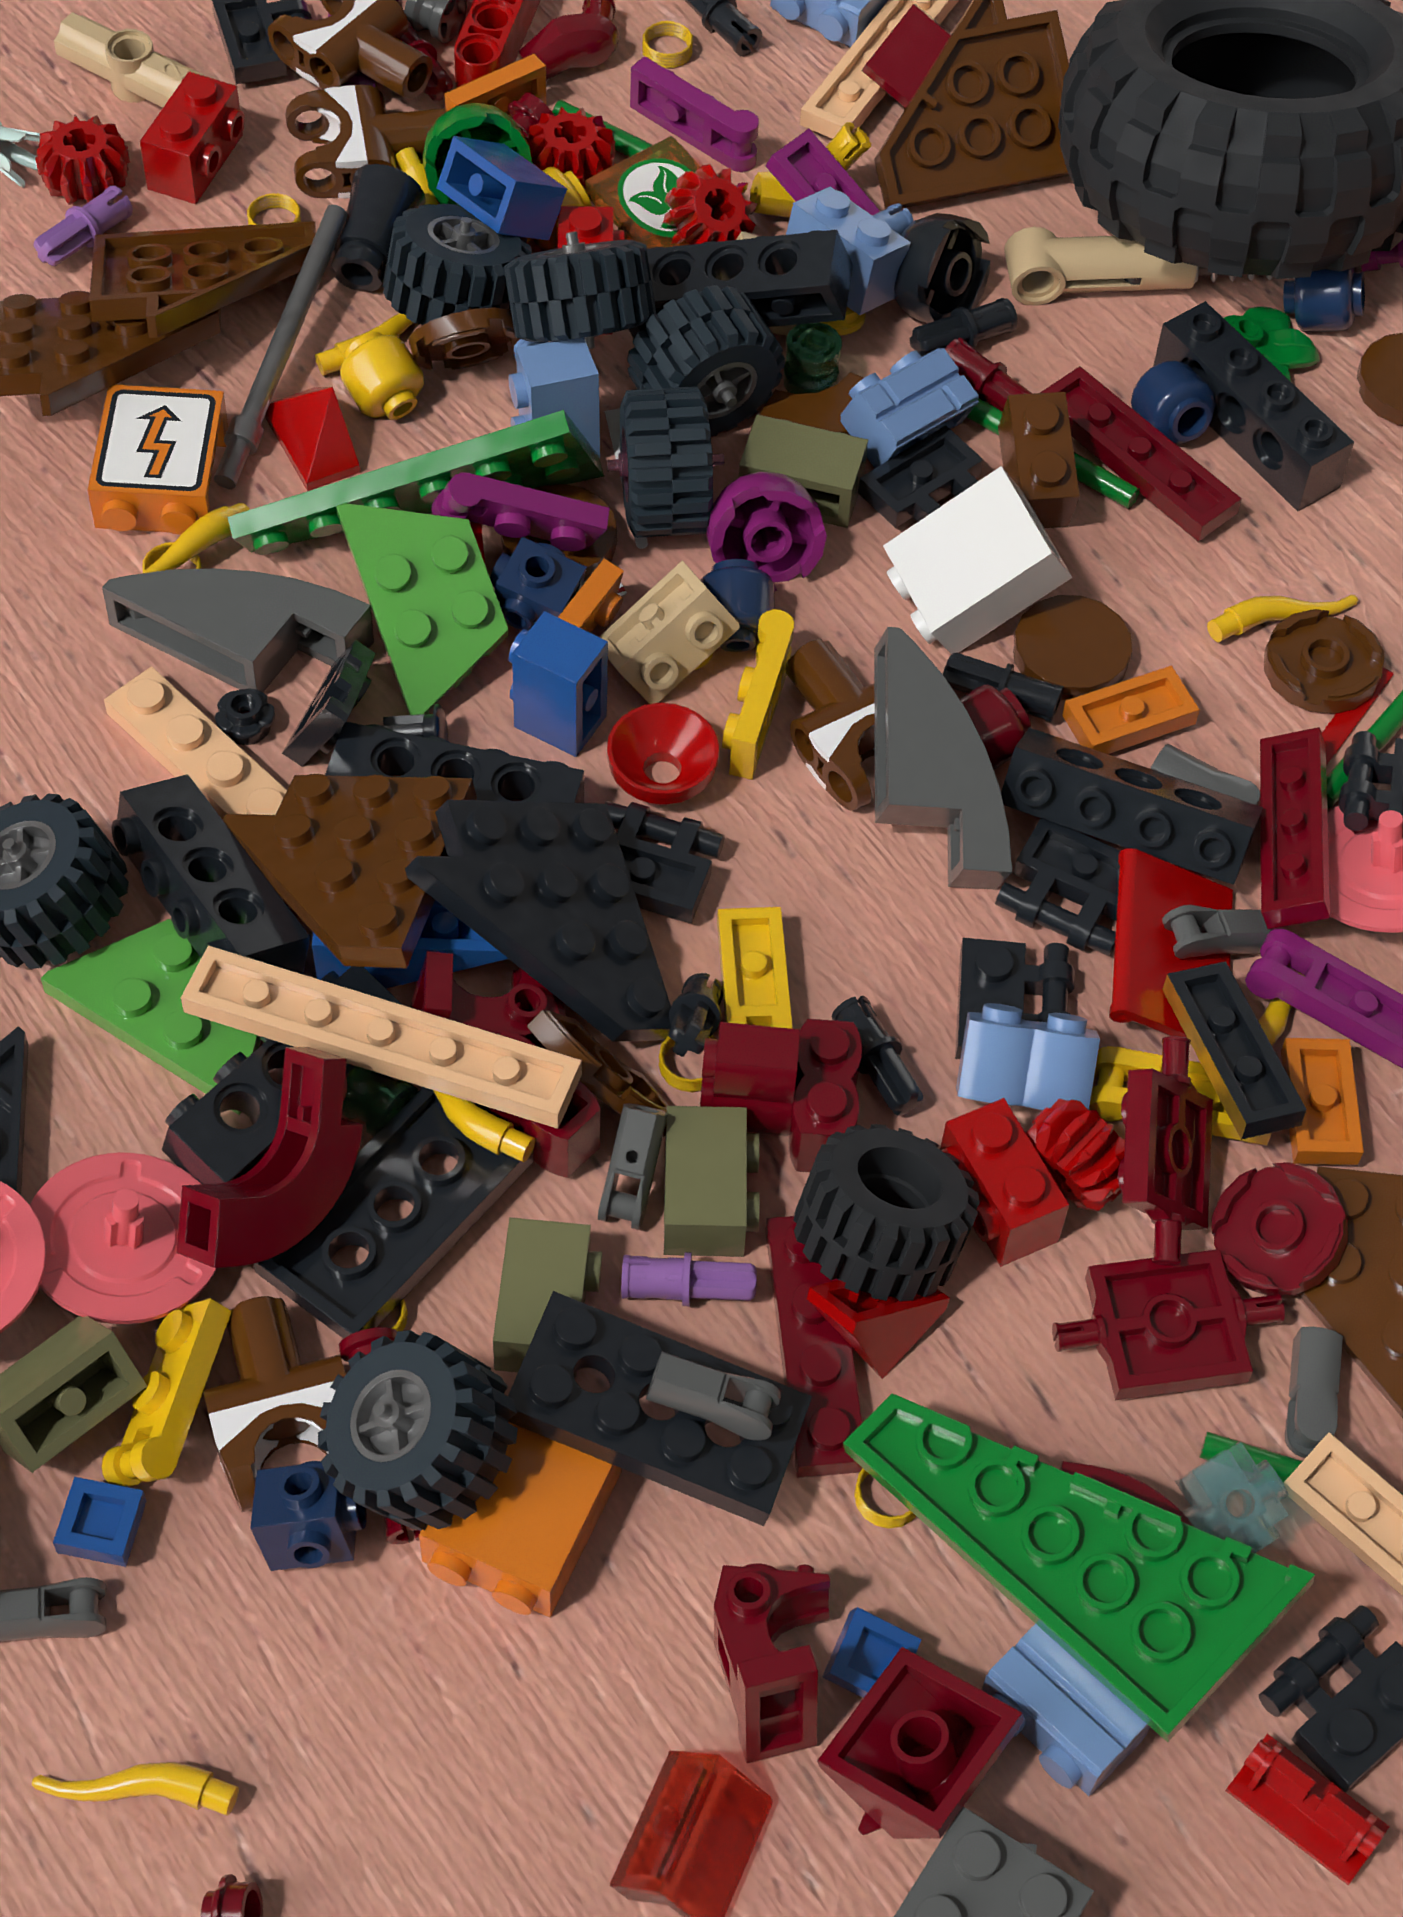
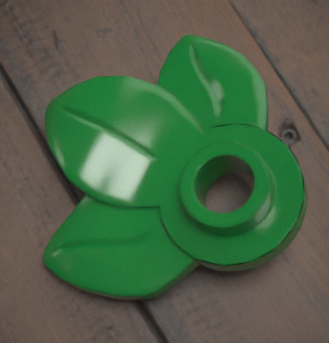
[1224,306,1320,381]

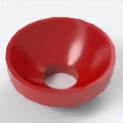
[607,703,719,805]

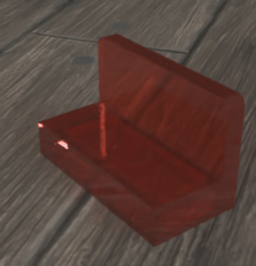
[609,1750,773,1917]

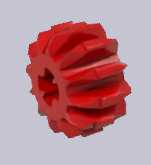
[526,107,615,191]
[35,115,130,205]
[662,164,758,245]
[1026,1099,1125,1211]

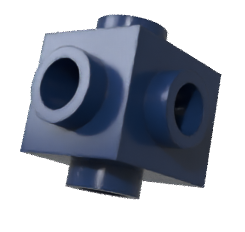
[490,537,587,630]
[250,1461,367,1571]

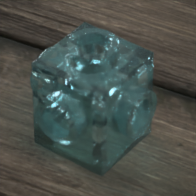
[1175,1442,1289,1553]

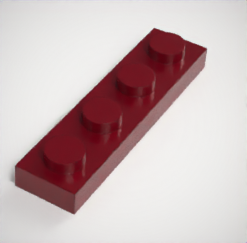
[1040,366,1242,542]
[1260,727,1330,929]
[765,1216,863,1478]

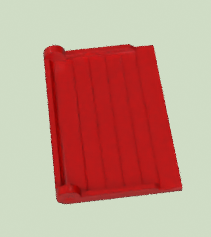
[1109,848,1233,1038]

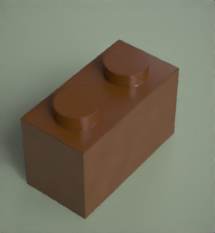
[998,392,1080,529]

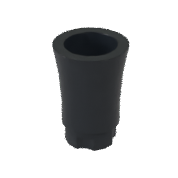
[331,164,426,292]

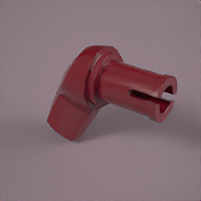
[518,0,620,81]

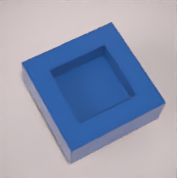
[53,1477,147,1567]
[822,1607,922,1698]

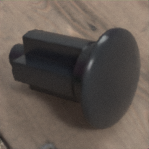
[381,704,448,741]

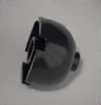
[894,213,991,323]

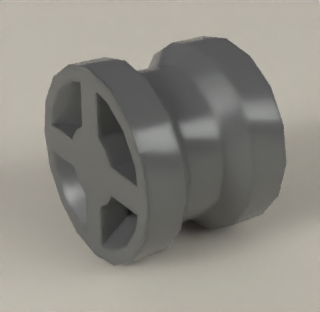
[404,0,467,43]

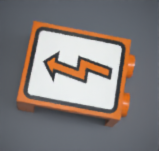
[87,385,229,535]

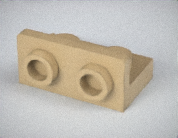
[599,560,740,704]

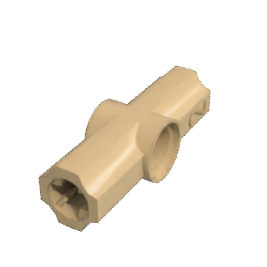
[54,12,204,107]

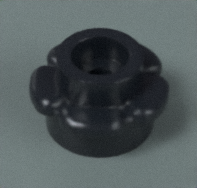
[215,688,275,745]

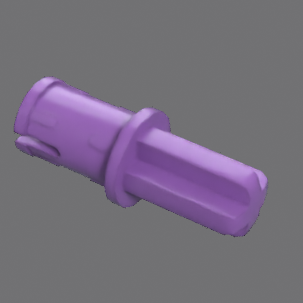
[33,186,133,266]
[621,1252,757,1307]

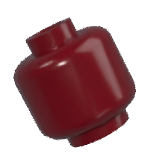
[959,685,1031,770]

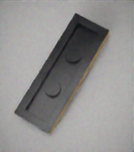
[1163,961,1307,1140]

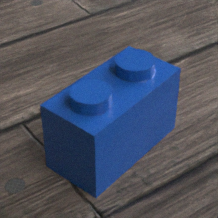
[436,136,567,241]
[508,611,608,757]

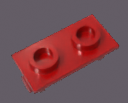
[1225,1733,1390,1885]

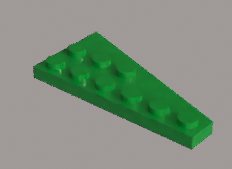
[227,410,605,555]
[843,1393,1315,1742]

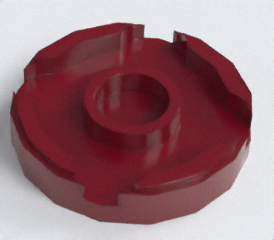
[1212,1162,1348,1296]

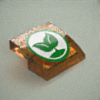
[585,136,700,249]

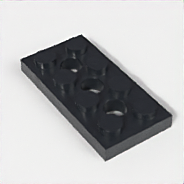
[253,1087,534,1338]
[508,1291,812,1526]

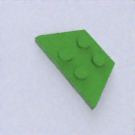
[336,503,509,715]
[41,919,261,1115]

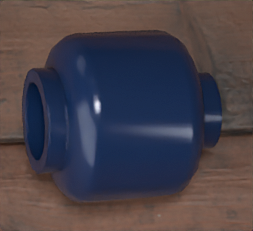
[1283,268,1365,333]
[1131,360,1216,445]
[701,559,775,652]

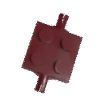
[1118,1036,1213,1266]
[1052,1249,1285,1400]

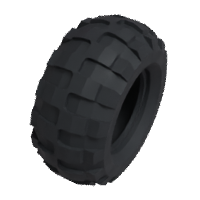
[1058,0,1403,279]

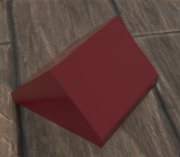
[861,4,951,108]
[817,1647,1025,1839]

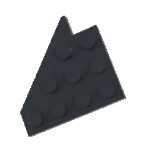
[405,800,671,1042]

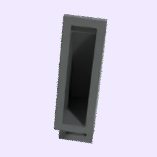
[102,568,374,692]
[874,627,1012,890]

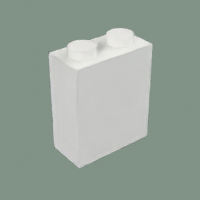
[883,466,1073,654]

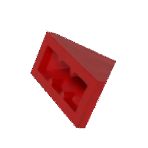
[265,387,360,491]
[806,1280,950,1379]

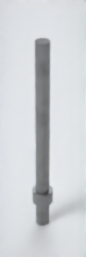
[214,205,348,489]

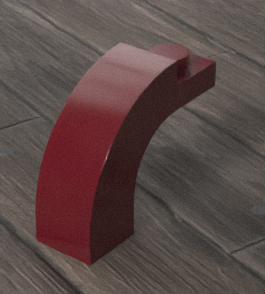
[177,1047,363,1268]

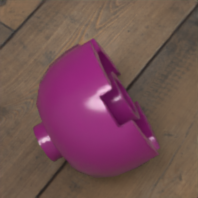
[707,471,827,591]

